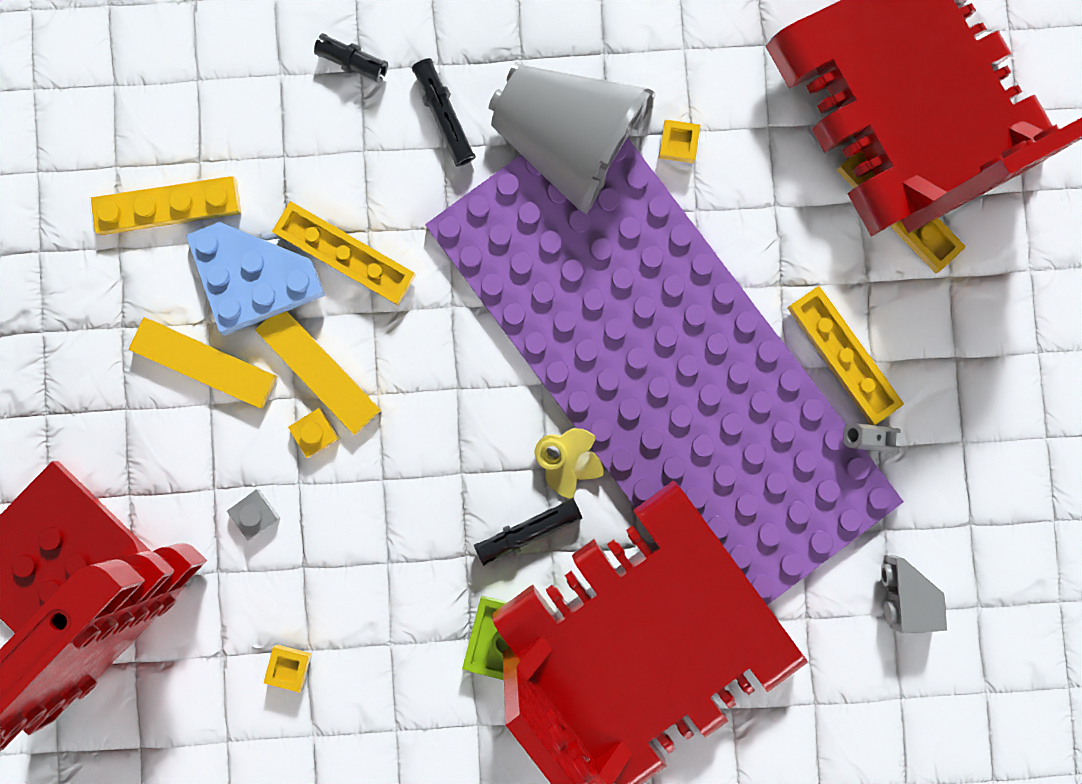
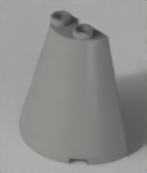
[488,62,656,214]

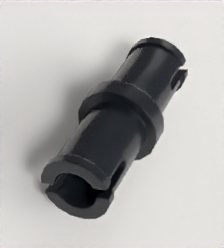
[314,33,388,83]

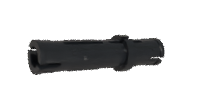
[411,58,476,167]
[474,498,583,566]

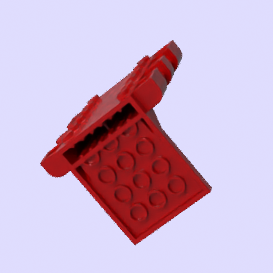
[765,0,1082,237]
[0,461,208,751]
[492,480,809,784]

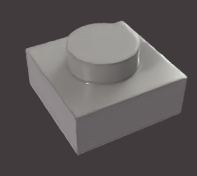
[226,489,280,541]

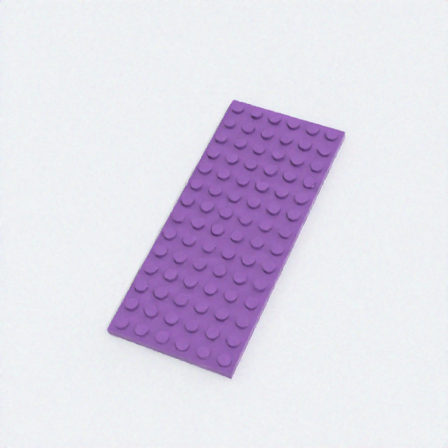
[425,137,904,605]

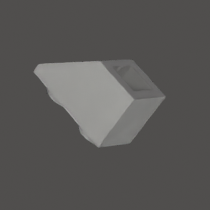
[881,554,948,634]

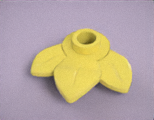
[534,428,604,499]

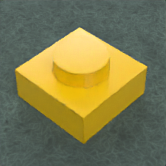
[658,119,701,164]
[288,408,340,458]
[263,644,312,693]

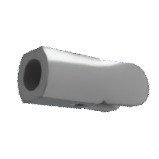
[843,423,901,452]

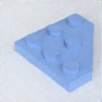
[186,222,326,336]

